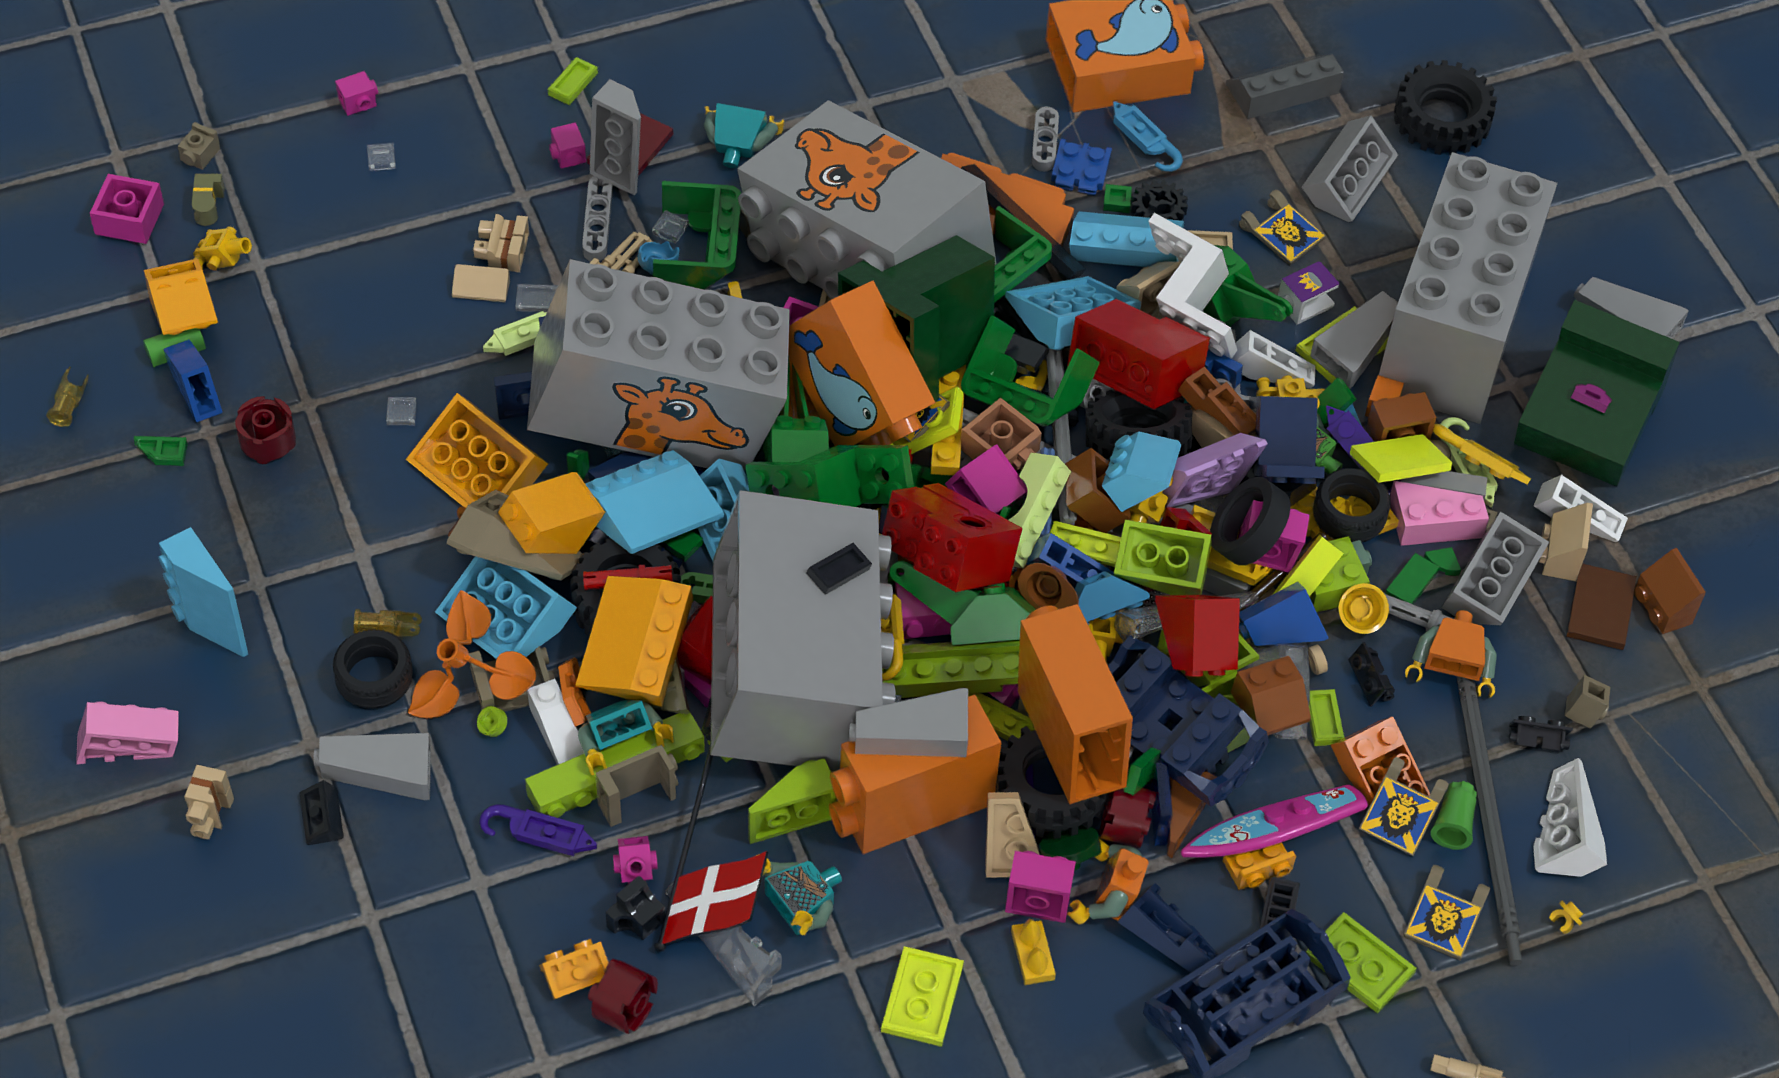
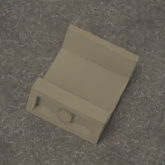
[469,646,555,712]
[596,745,678,827]

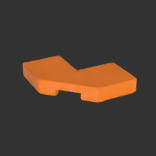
[558,657,591,727]

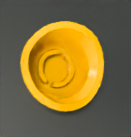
[1338,583,1389,634]

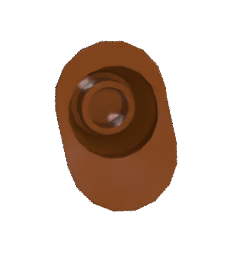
[1018,563,1079,609]

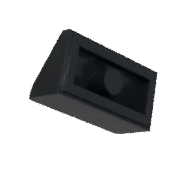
[299,780,344,845]

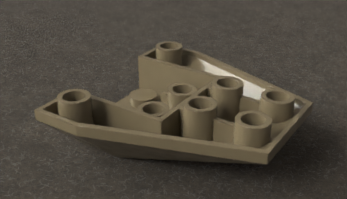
[447,490,582,580]

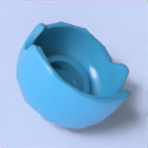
[637,241,680,275]

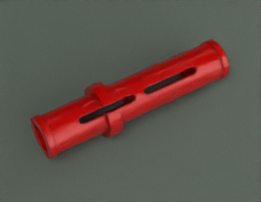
[583,565,673,590]

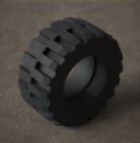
[570,538,681,637]

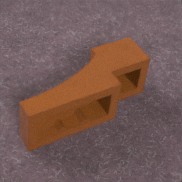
[1178,366,1256,435]

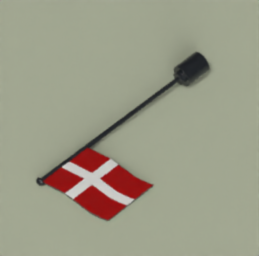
[654,697,768,952]

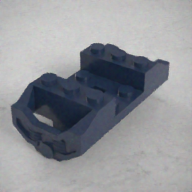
[1108,635,1269,807]
[1143,909,1351,1078]

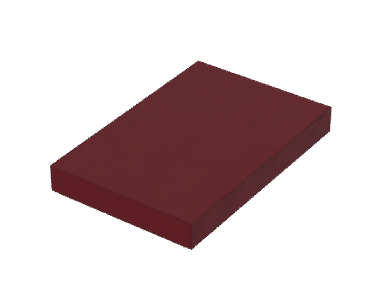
[587,113,673,176]

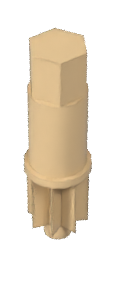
[1430,1054,1505,1078]

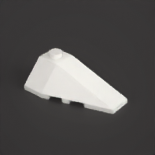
[1533,758,1607,877]

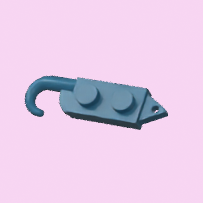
[1113,101,1183,172]

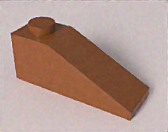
[1167,771,1217,858]

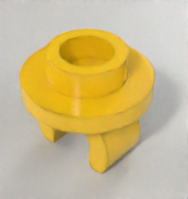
[1549,901,1584,934]

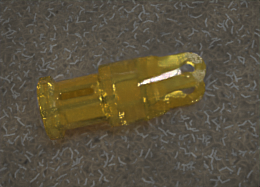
[47,366,89,427]
[354,609,422,637]

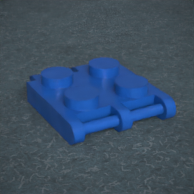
[1051,138,1112,195]

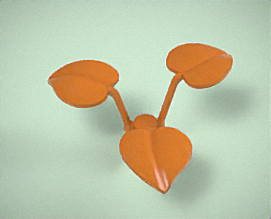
[408,590,536,719]

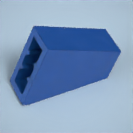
[163,339,223,422]
[1239,582,1329,646]

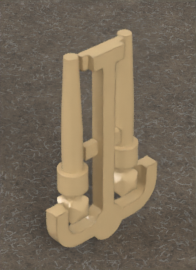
[590,232,654,274]

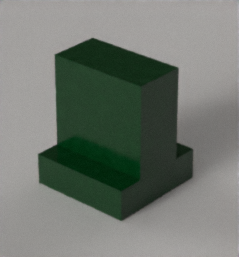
[838,235,995,402]
[1514,300,1680,487]

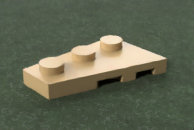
[985,792,1040,878]

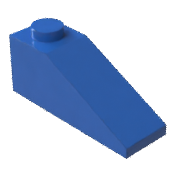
[1026,533,1122,589]

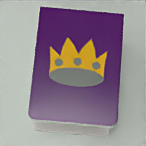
[1278,261,1339,325]

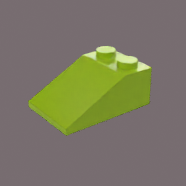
[1114,520,1211,595]
[748,758,837,844]

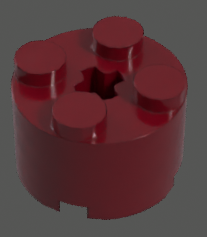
[235,396,296,464]
[1099,788,1156,849]
[588,959,658,1034]

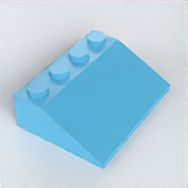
[1005,276,1141,350]
[585,450,724,554]
[158,527,248,657]
[435,556,577,659]

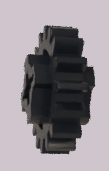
[1130,179,1188,221]

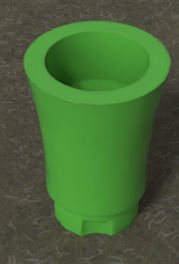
[1431,781,1477,850]

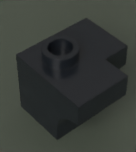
[606,876,665,940]

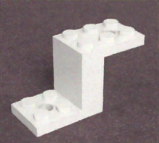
[1148,213,1237,359]

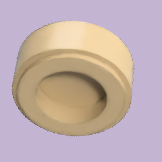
[1306,644,1328,675]

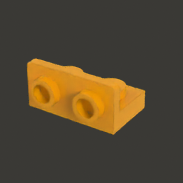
[1222,843,1296,890]
[539,939,608,999]

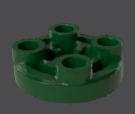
[1039,825,1102,871]

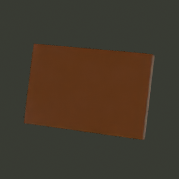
[1566,563,1637,650]

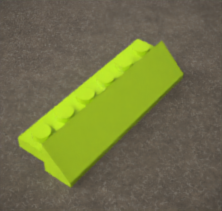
[882,640,1020,698]

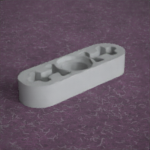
[1032,107,1059,172]

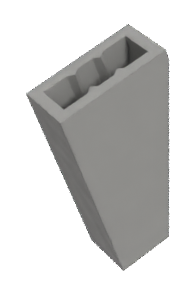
[1573,277,1689,339]
[1310,291,1398,389]
[849,688,968,757]
[314,733,431,800]

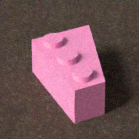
[1390,481,1489,546]
[76,702,178,764]

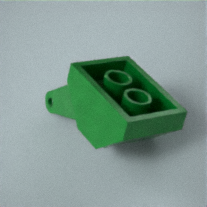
[1202,245,1293,327]
[763,356,829,462]
[890,560,1036,645]

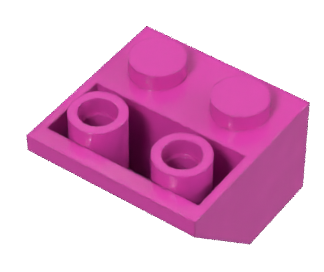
[945,445,1027,515]

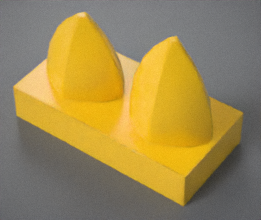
[1011,918,1056,985]

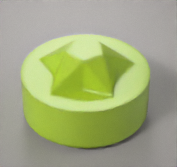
[477,706,507,737]

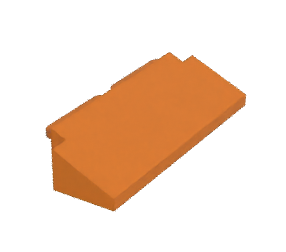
[941,153,1074,246]

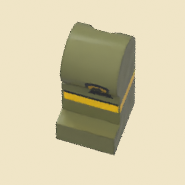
[192,174,225,226]

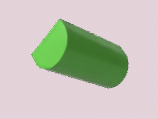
[143,328,206,367]

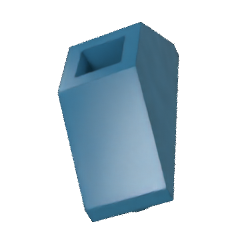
[1075,571,1150,625]

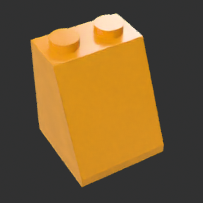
[498,472,605,554]

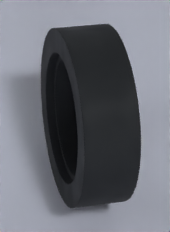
[1210,477,1290,566]

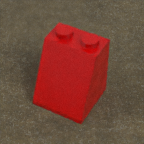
[1155,594,1240,677]
[677,595,713,680]

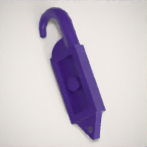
[1326,405,1401,495]
[479,804,597,857]

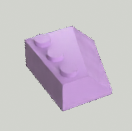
[1162,433,1268,508]

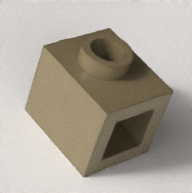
[1565,675,1610,728]

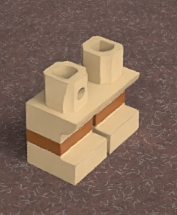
[473,214,529,272]
[185,765,234,839]

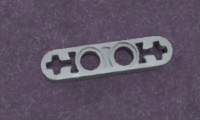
[582,176,613,261]

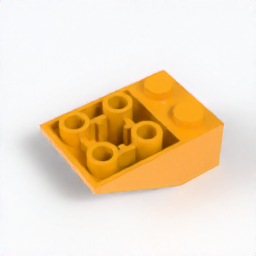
[144,259,218,335]

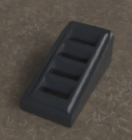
[1259,877,1300,940]

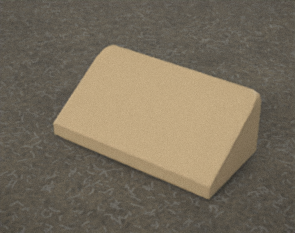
[452,264,510,302]

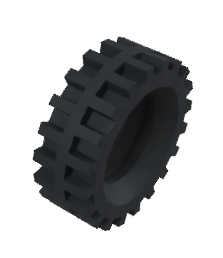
[1394,60,1497,155]
[1086,390,1192,460]
[996,726,1110,839]

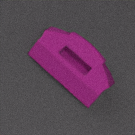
[1571,384,1612,413]

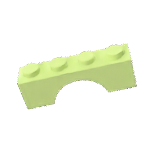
[1009,453,1071,568]

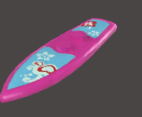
[1181,785,1368,858]

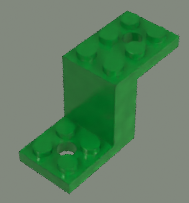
[745,445,914,507]

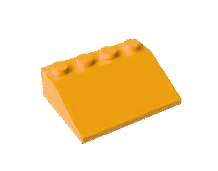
[406,393,548,508]
[576,576,693,707]

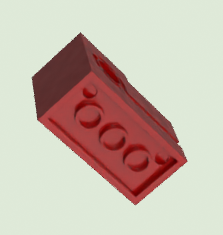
[1067,299,1210,409]
[882,483,1023,592]

